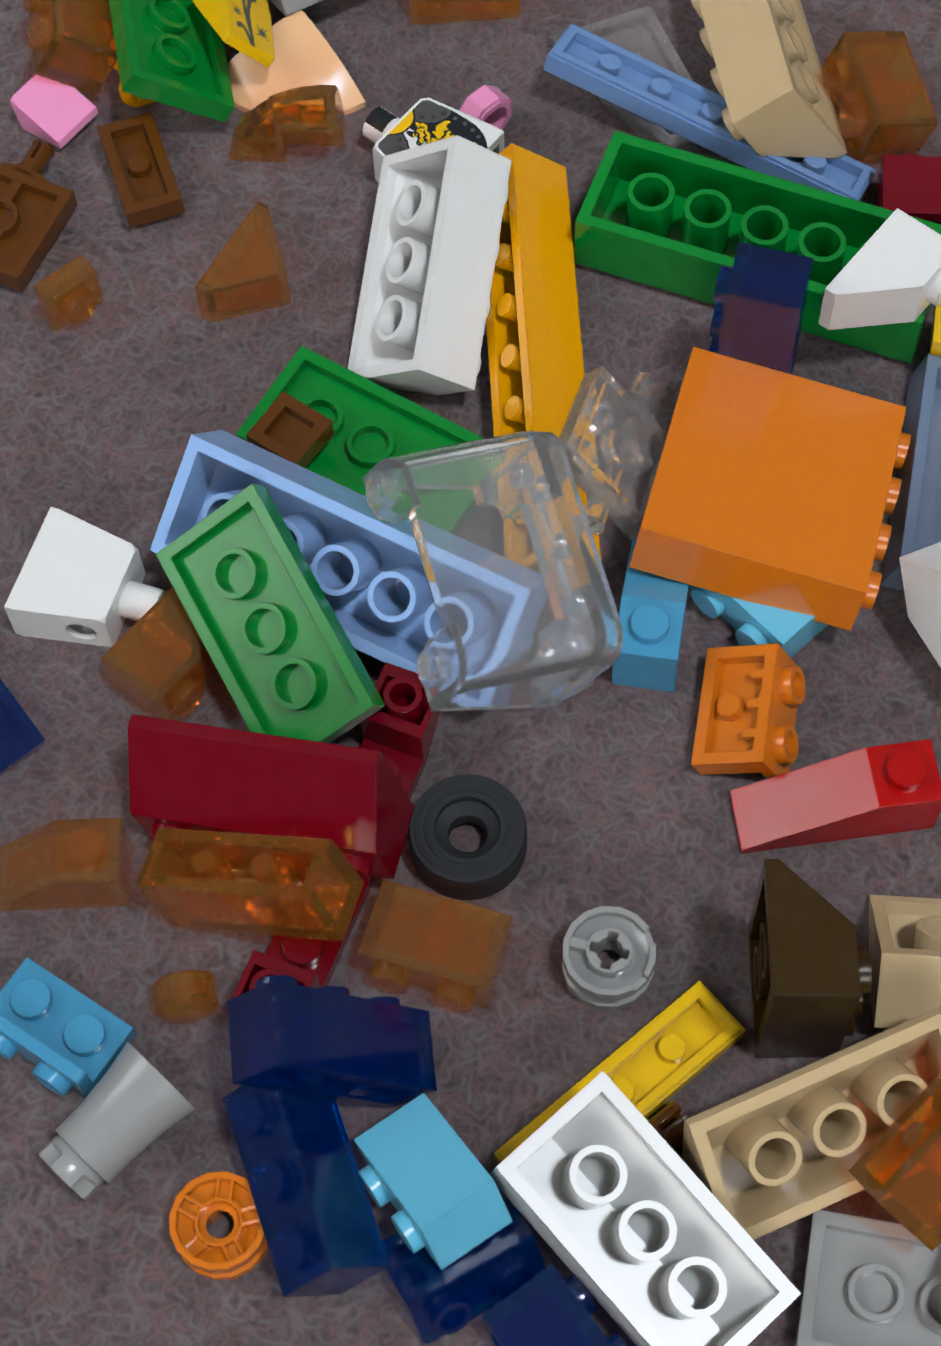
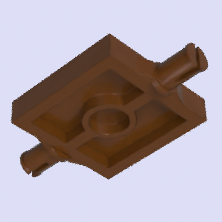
[0,139,77,292]

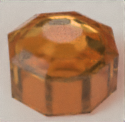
[152,969,220,1024]

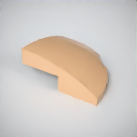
[227,10,366,124]

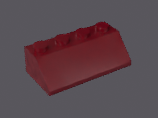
[128,714,415,882]

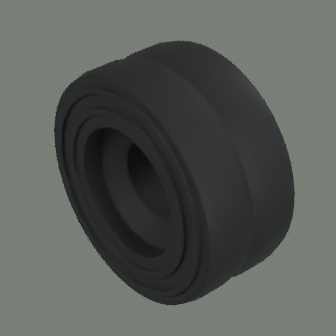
[408,774,527,900]

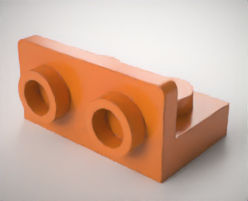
[691,643,806,779]

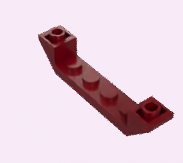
[226,662,446,1039]

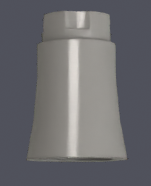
[38,1042,196,1201]

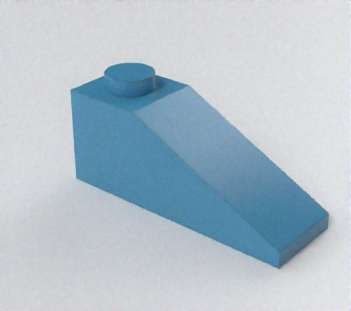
[612,516,689,692]

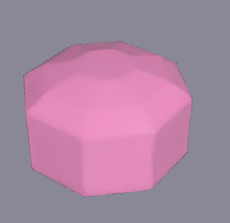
[459,85,512,131]

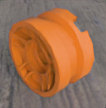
[169,1171,272,1281]

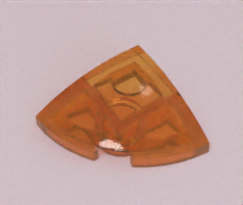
[230,85,346,163]

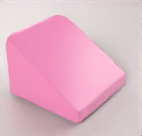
[10,66,99,149]

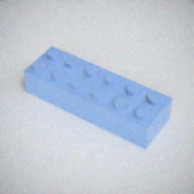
[150,430,552,710]

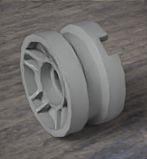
[562,906,656,1011]

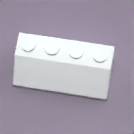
[347,135,512,396]
[489,1071,801,1346]

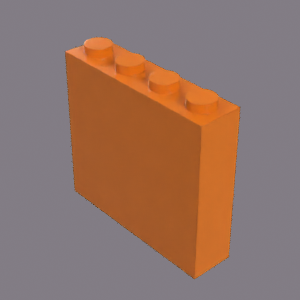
[629,347,911,631]

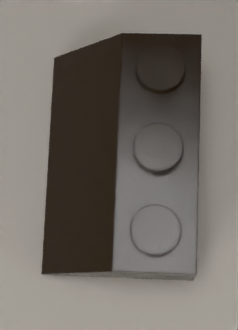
[748,859,872,1058]

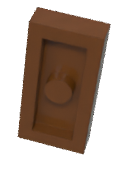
[97,112,185,228]

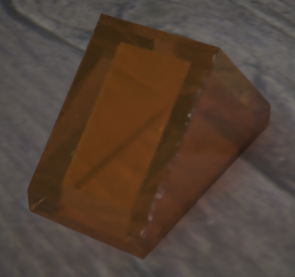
[195,202,292,323]

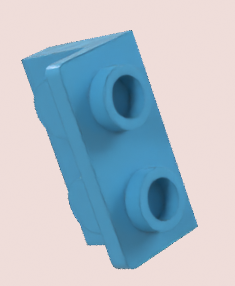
[0,957,137,1098]

